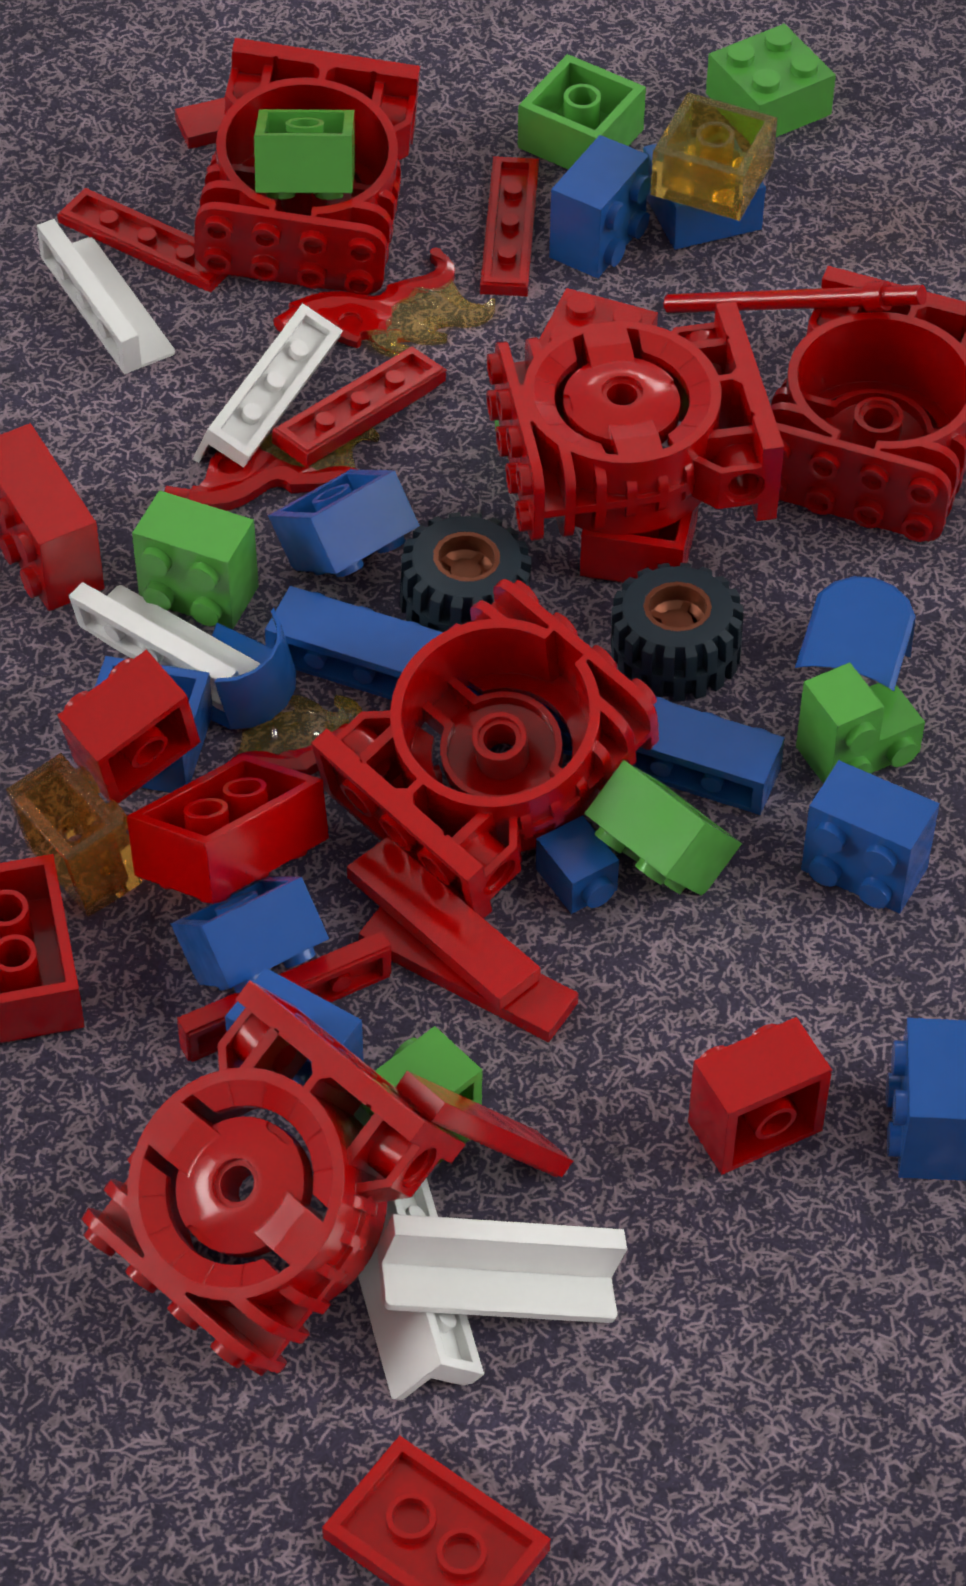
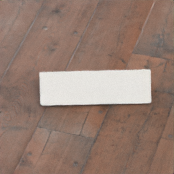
[37,219,175,374]
[193,303,343,468]
[69,582,260,712]
[358,1178,484,1400]
[377,1214,627,1323]

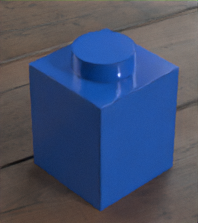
[536,815,619,914]

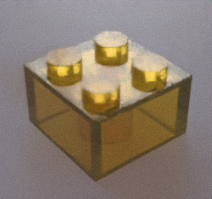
[650,92,777,221]

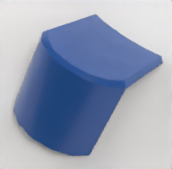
[795,576,916,691]
[211,608,296,729]

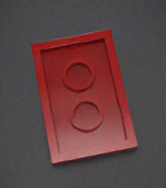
[322,1435,551,1586]

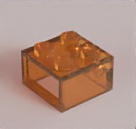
[6,753,142,917]

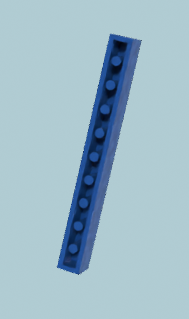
[265,586,785,815]

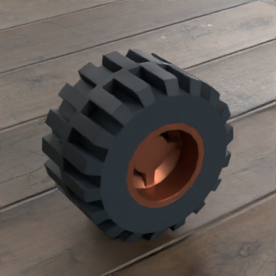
[400,512,531,632]
[611,563,743,701]

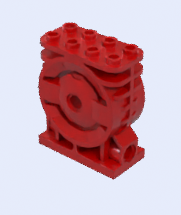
[195,38,420,295]
[771,266,966,542]
[486,301,784,541]
[311,579,659,919]
[81,980,466,1376]

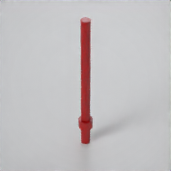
[664,281,927,313]

